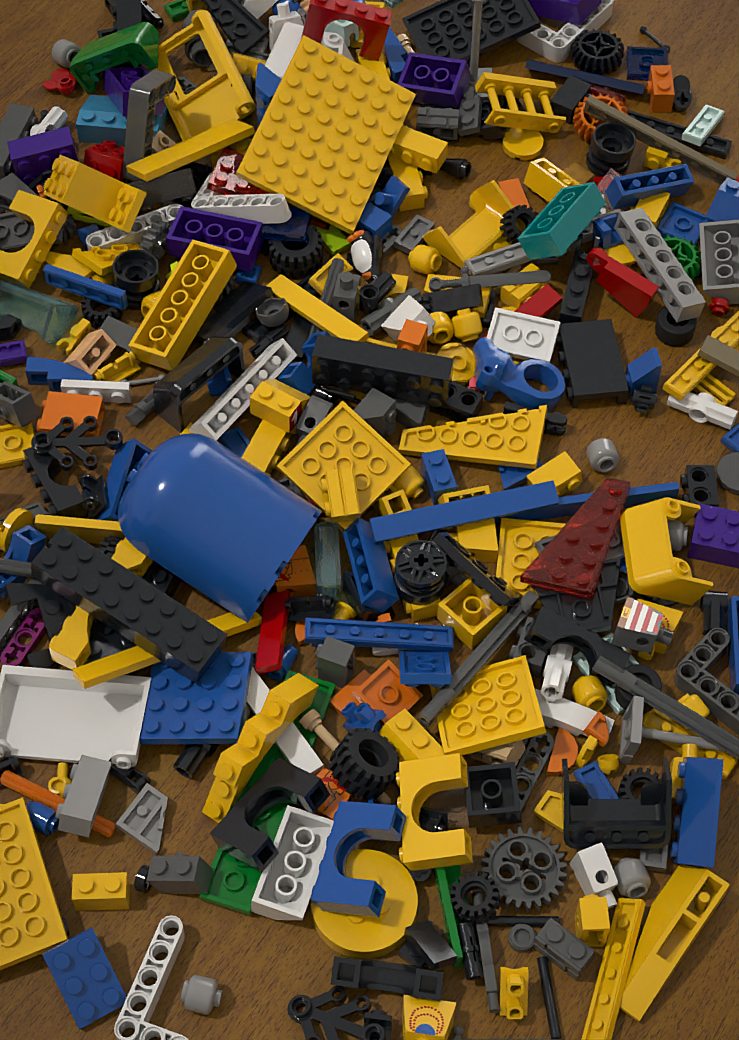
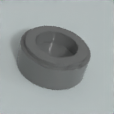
[508,924,536,953]

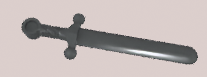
[429,266,551,292]

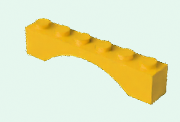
[49,537,154,669]

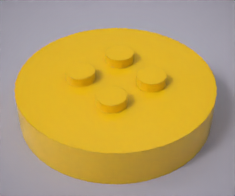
[311,849,418,959]

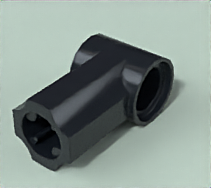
[359,271,396,314]
[700,590,728,635]
[173,744,219,779]

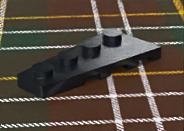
[433,532,523,606]

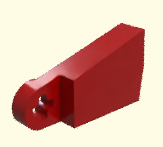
[586,248,659,318]

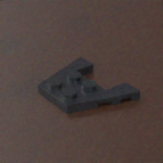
[526,558,620,633]
[5,583,95,669]

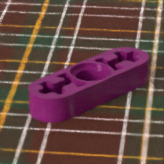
[0,609,46,666]

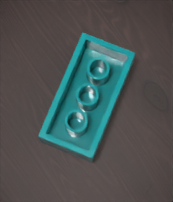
[517,182,606,260]

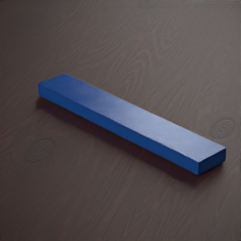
[304,618,454,652]

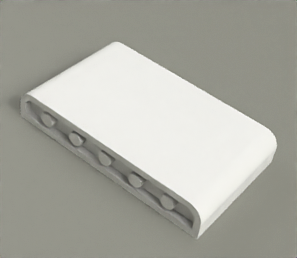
[0,665,151,769]

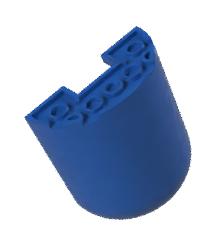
[118,433,322,623]

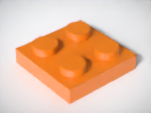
[352,659,423,726]

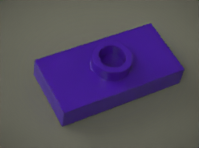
[0,340,27,367]

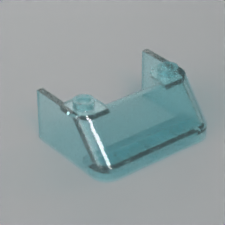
[0,280,79,343]

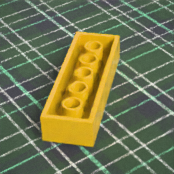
[128,240,237,371]

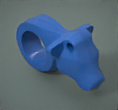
[473,338,565,412]

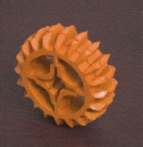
[573,92,628,142]

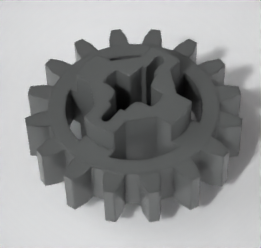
[140,220,171,265]

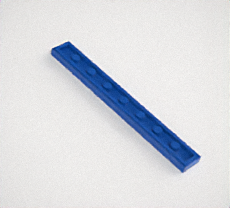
[369,480,560,544]
[494,482,679,526]

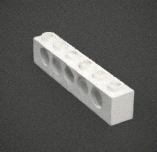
[188,338,297,440]

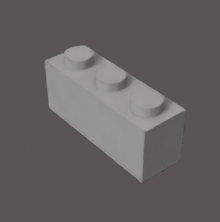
[55,755,112,837]

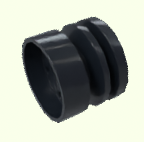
[586,122,636,179]
[113,249,160,309]
[394,540,447,606]

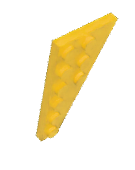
[399,405,547,469]

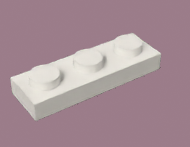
[61,379,132,403]

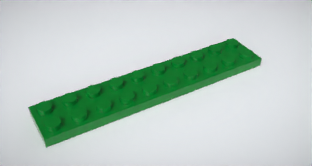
[199,670,336,916]

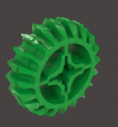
[663,234,702,282]

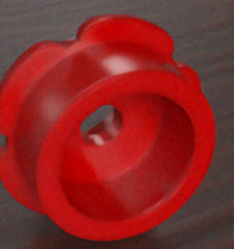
[708,298,730,316]

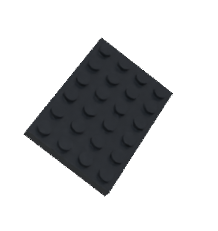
[402,0,541,61]

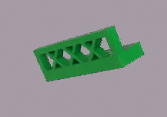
[433,865,481,969]

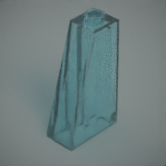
[314,521,342,609]

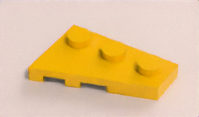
[72,242,142,276]

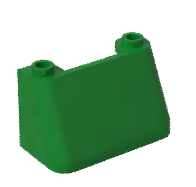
[70,22,159,94]

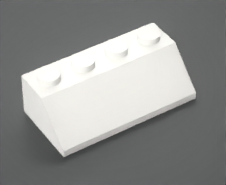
[265,21,323,79]
[251,805,334,920]

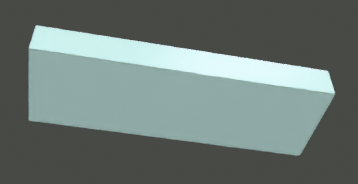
[681,105,725,146]

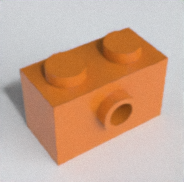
[646,65,675,112]

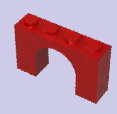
[301,0,392,61]

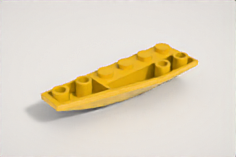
[619,864,730,1022]

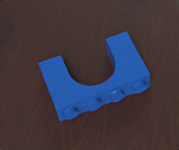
[311,801,406,917]

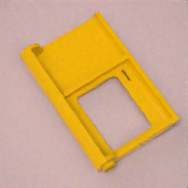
[150,10,256,141]

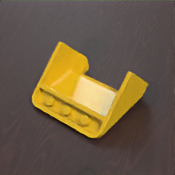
[422,180,526,274]

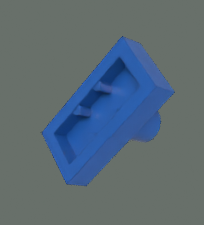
[374,176,410,218]

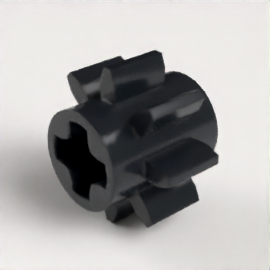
[631,385,657,414]

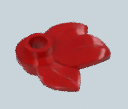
[42,69,77,95]

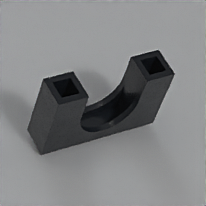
[210,757,330,872]

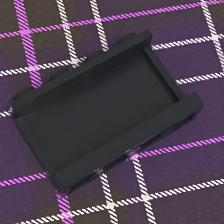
[555,319,629,408]

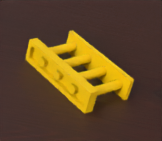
[475,72,566,133]

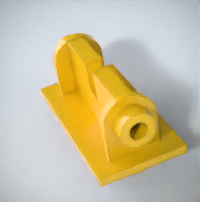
[93,352,141,382]

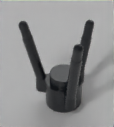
[314,385,361,404]

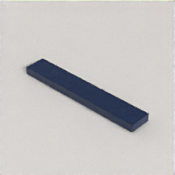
[525,59,646,94]

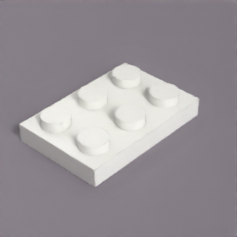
[487,307,560,363]

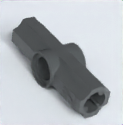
[361,287,423,336]

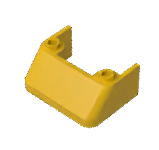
[620,497,713,605]

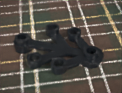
[31,416,123,472]
[287,986,386,1040]

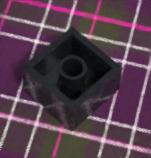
[465,762,522,828]

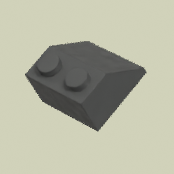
[353,388,397,439]

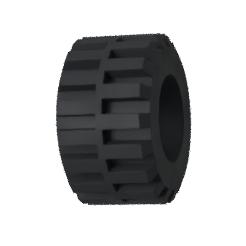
[268,221,323,279]
[329,728,400,799]

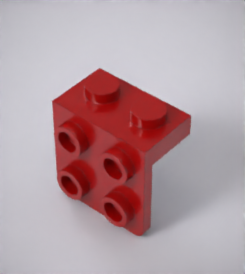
[83,140,125,182]

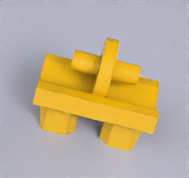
[499,967,529,1019]

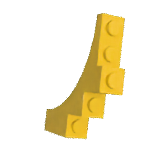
[202,673,319,823]

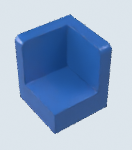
[593,214,624,250]
[207,366,232,397]

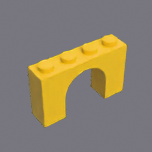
[0,190,69,289]
[396,753,473,871]

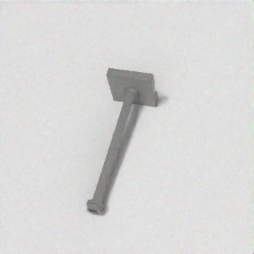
[463,0,492,100]
[619,696,726,765]

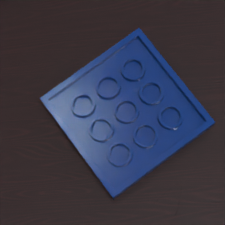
[140,652,253,744]

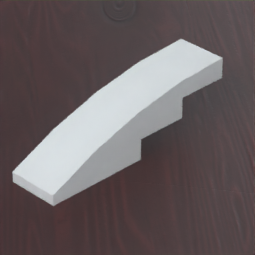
[535,689,615,737]

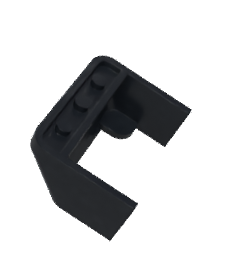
[153,337,245,433]
[562,758,672,849]

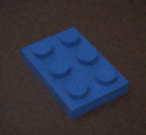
[399,650,451,687]
[42,927,127,1030]

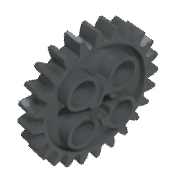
[481,827,567,913]

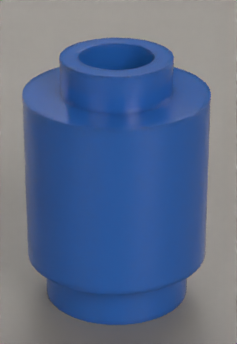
[26,801,59,836]

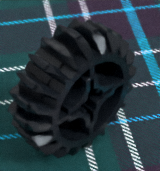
[570,28,624,75]

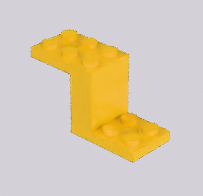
[43,155,147,233]

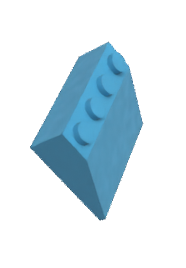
[76,95,169,146]

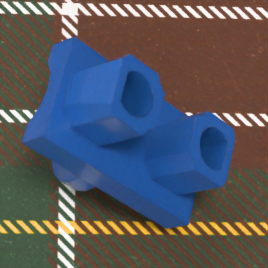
[341,702,387,732]

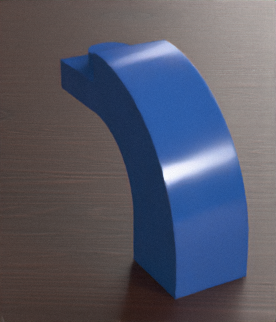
[0,525,47,599]

